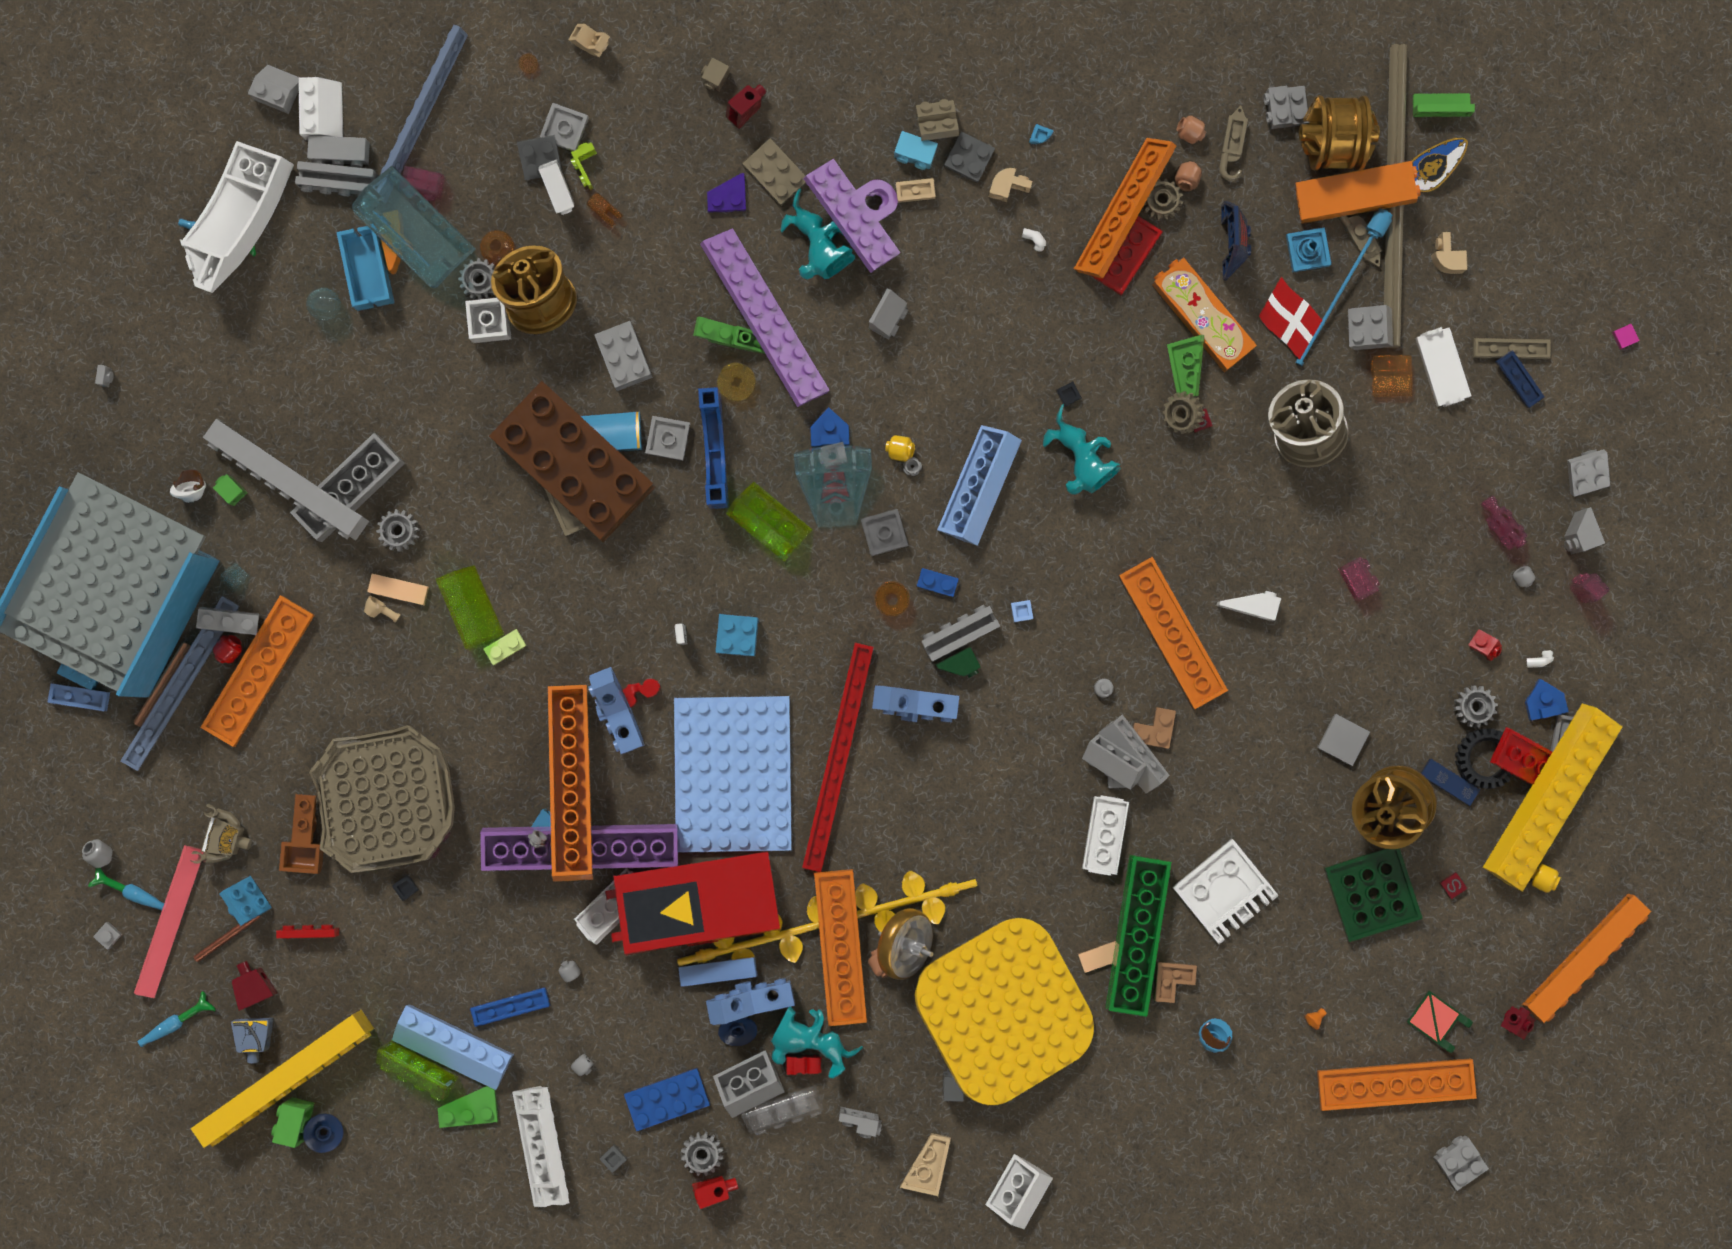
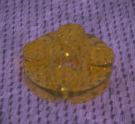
[717,363,756,402]

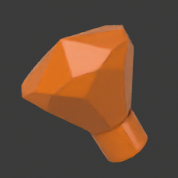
[1305,1008,1327,1030]

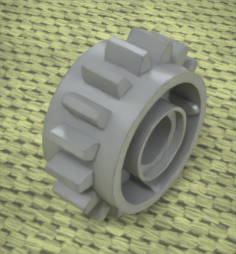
[458,258,495,300]
[376,509,420,552]
[1454,685,1498,727]
[681,1132,723,1176]

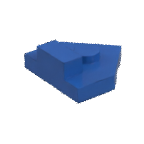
[811,407,849,447]
[1525,679,1569,721]

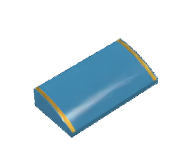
[581,412,642,452]

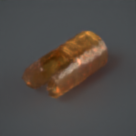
[587,192,623,227]

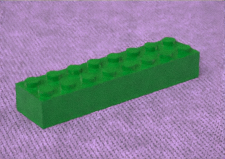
[1105,854,1172,1017]

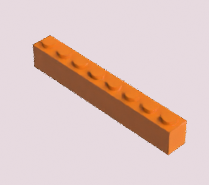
[1522,894,1651,1023]

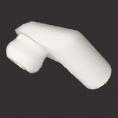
[1022,228,1046,252]
[1527,650,1554,668]

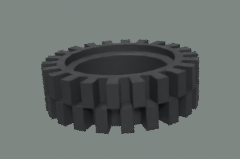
[1455,729,1514,789]

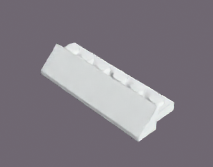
[512,1086,569,1207]

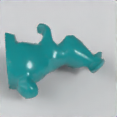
[780,189,856,280]
[1043,404,1120,495]
[771,1007,863,1078]

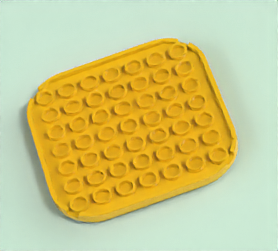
[915,918,1094,1105]

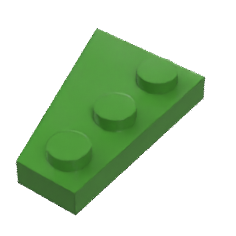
[1167,335,1204,397]
[438,1086,498,1128]

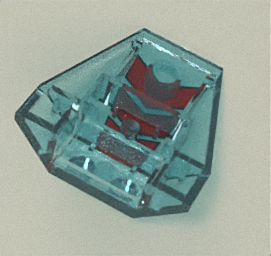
[794,445,872,527]

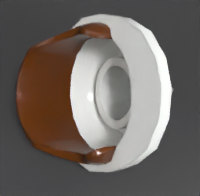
[170,469,206,503]

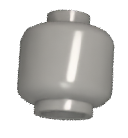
[82,839,112,868]

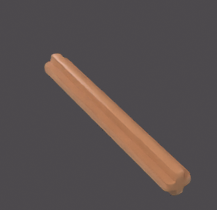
[134,642,191,727]

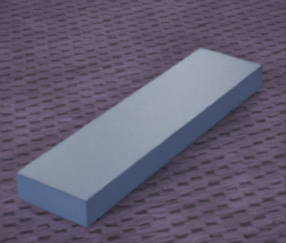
[678,957,757,987]

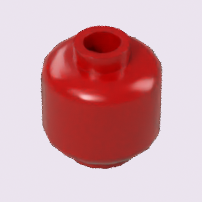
[213,635,242,663]

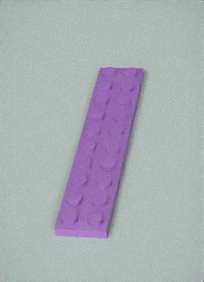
[700,228,830,407]

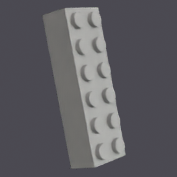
[290,433,405,542]

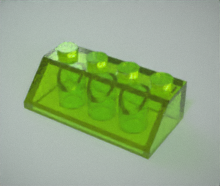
[726,482,813,562]
[435,565,505,650]

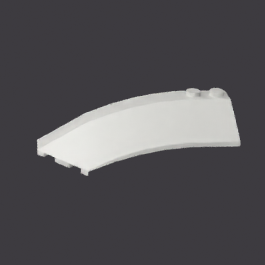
[180,141,294,293]

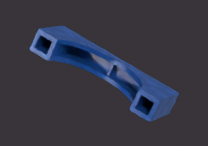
[698,387,729,509]

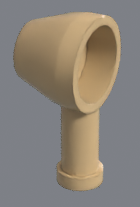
[364,596,401,623]

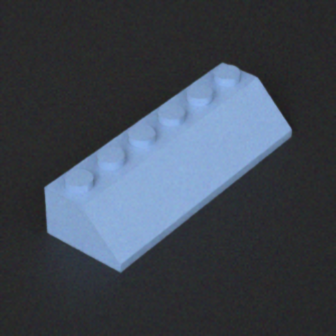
[937,425,1022,546]
[392,1005,514,1090]

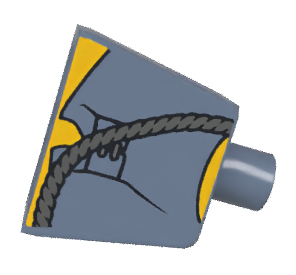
[231,1018,273,1063]

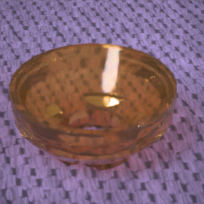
[480,230,515,265]
[875,581,910,616]

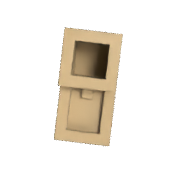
[569,24,610,57]
[989,168,1032,202]
[1431,232,1467,274]

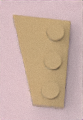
[900,1133,951,1196]

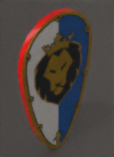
[1412,138,1468,192]

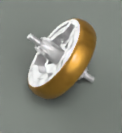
[877,909,933,980]

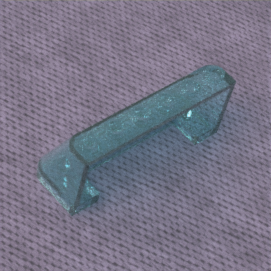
[352,166,476,288]

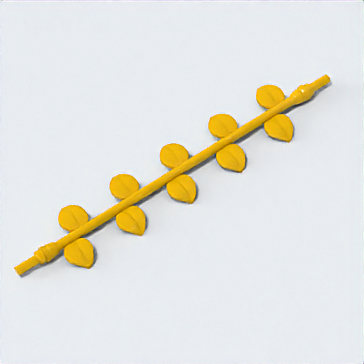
[677,871,977,966]

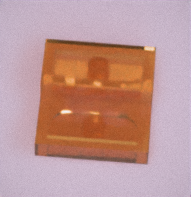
[1371,355,1412,397]

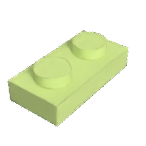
[484,629,527,665]

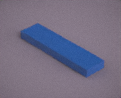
[470,987,551,1027]

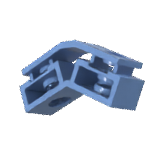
[588,667,645,754]
[872,685,959,723]
[706,978,795,1025]

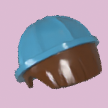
[1199,1018,1232,1053]

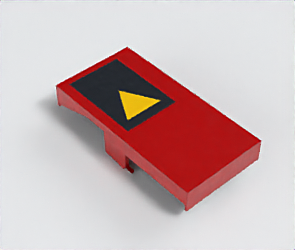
[605,852,780,956]

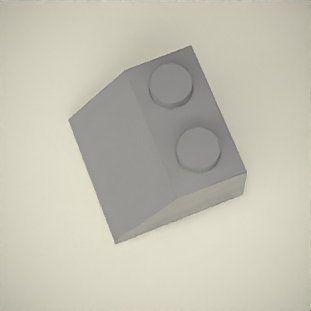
[248,65,300,114]
[869,288,909,340]
[1564,507,1605,554]

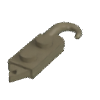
[1219,105,1248,181]
[1339,216,1382,267]

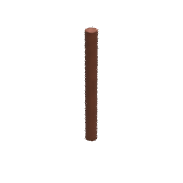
[193,915,262,962]

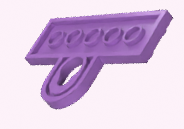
[803,159,900,273]

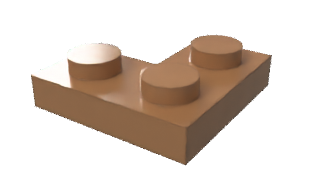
[1133,707,1176,749]
[1154,962,1197,1003]

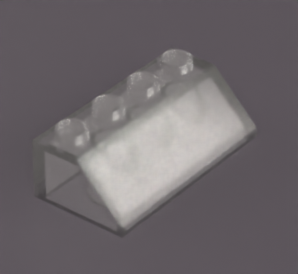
[742,1084,824,1135]

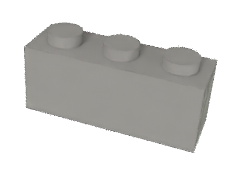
[307,135,370,168]
[196,607,259,635]
[1082,734,1147,790]

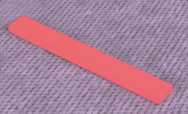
[134,845,204,998]

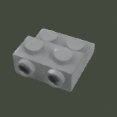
[1264,86,1309,129]
[839,1107,882,1138]
[1433,1136,1489,1191]

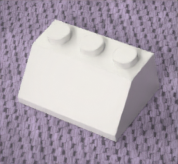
[299,77,343,140]
[985,1154,1053,1229]

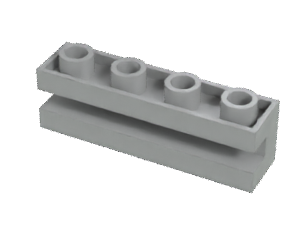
[295,161,378,198]
[921,605,1000,662]
[1099,715,1170,793]

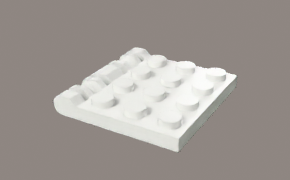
[1172,839,1278,944]

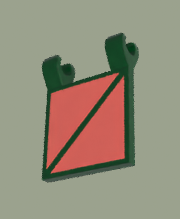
[1407,991,1473,1053]

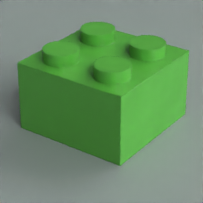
[271,1097,315,1148]

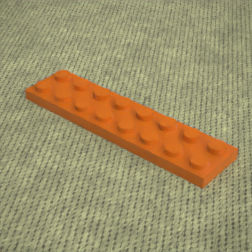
[1074,138,1176,278]
[1119,557,1228,709]
[200,595,315,747]
[814,869,867,1026]
[1317,1058,1477,1111]

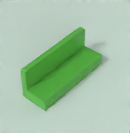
[1413,93,1475,117]

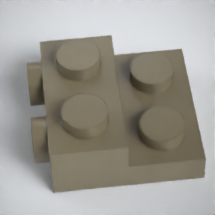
[916,99,959,141]

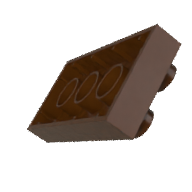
[489,381,656,543]

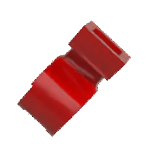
[623,679,660,708]
[786,1054,822,1075]

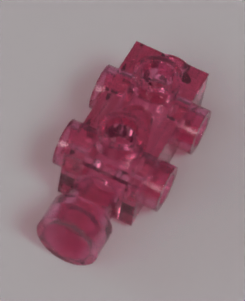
[1480,495,1527,550]

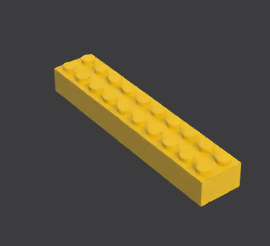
[1483,703,1622,891]
[191,1010,375,1148]

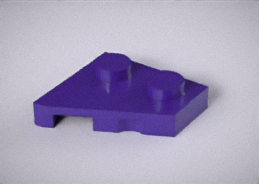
[707,173,746,213]

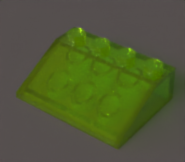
[376,1040,459,1101]

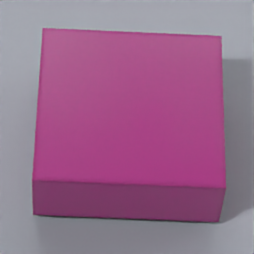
[1612,324,1639,349]

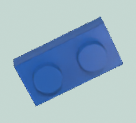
[916,568,958,597]

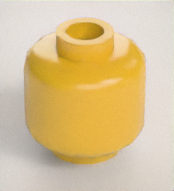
[885,435,915,461]
[1531,864,1561,893]

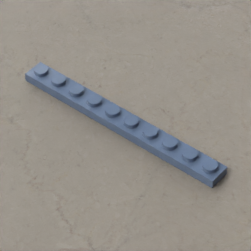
[371,25,468,204]
[121,596,240,771]

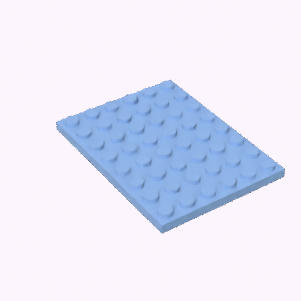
[674,696,792,852]

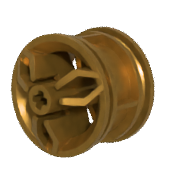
[1299,95,1380,171]
[491,246,577,334]
[1352,765,1437,849]

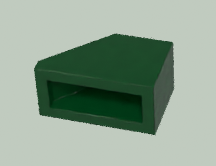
[936,647,981,678]

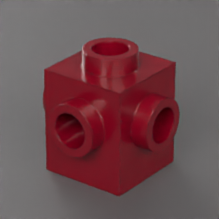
[1501,1006,1535,1040]

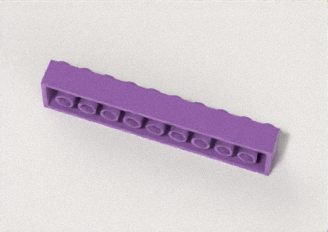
[480,824,678,871]

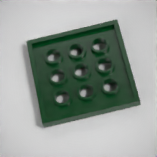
[1324,848,1423,942]

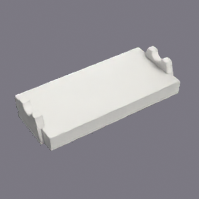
[1415,327,1471,407]
[1082,795,1129,876]
[574,868,634,945]

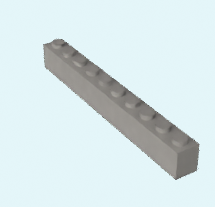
[203,419,369,540]

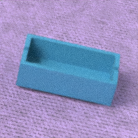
[336,224,394,311]

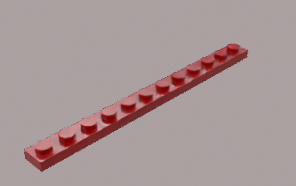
[802,643,874,872]

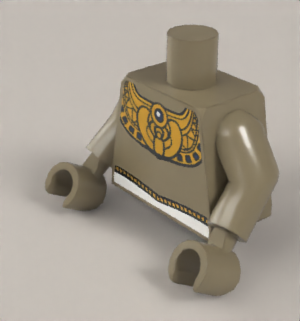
[190,804,252,864]

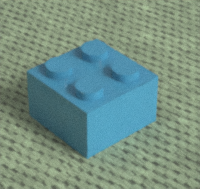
[716,614,759,657]

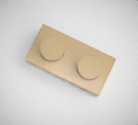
[896,178,935,203]

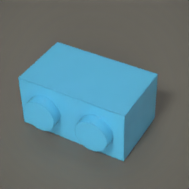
[894,131,938,170]

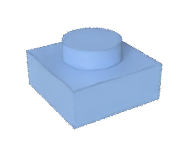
[1011,600,1033,622]

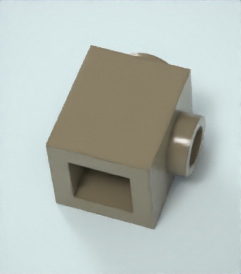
[701,58,730,92]

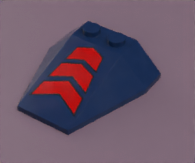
[1221,201,1251,281]

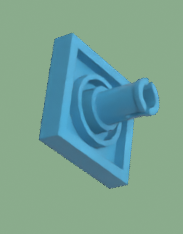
[1286,227,1331,273]
[219,876,272,926]

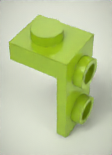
[571,143,597,190]

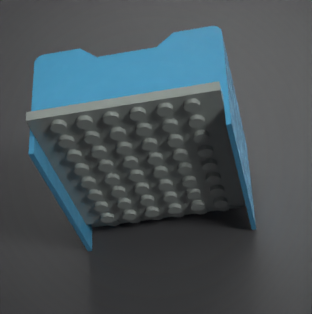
[0,472,220,697]

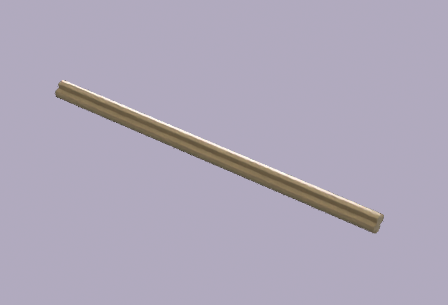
[1384,44,1407,348]

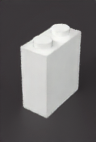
[539,159,574,215]

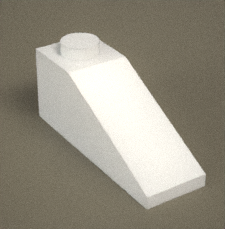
[1217,591,1281,621]

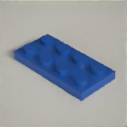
[624,1068,710,1131]

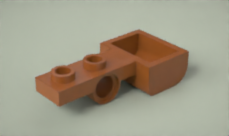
[279,794,324,874]

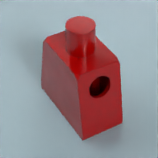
[692,1176,738,1209]

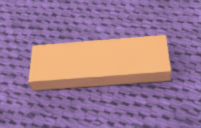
[368,574,429,605]
[1078,941,1116,973]

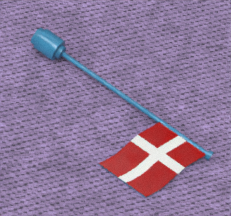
[1259,208,1393,366]

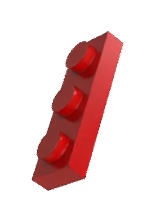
[276,924,339,938]

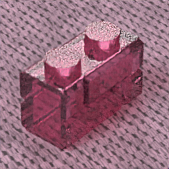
[400,166,445,201]
[1338,557,1380,602]
[1569,572,1609,604]

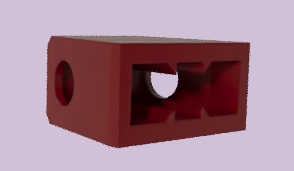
[726,84,766,129]
[232,961,278,1011]

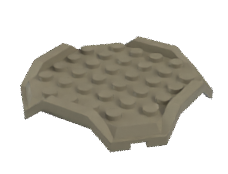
[309,725,455,873]

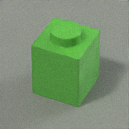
[213,474,248,506]

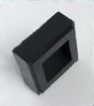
[1056,382,1082,408]
[392,874,420,901]

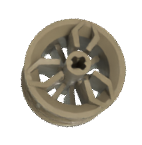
[1268,380,1349,468]

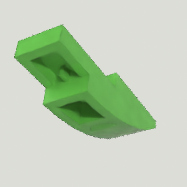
[693,316,765,354]

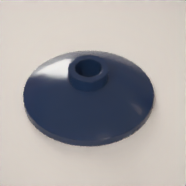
[718,1017,757,1046]
[303,1113,343,1153]

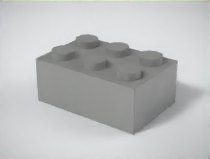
[594,321,653,391]
[713,1050,785,1118]

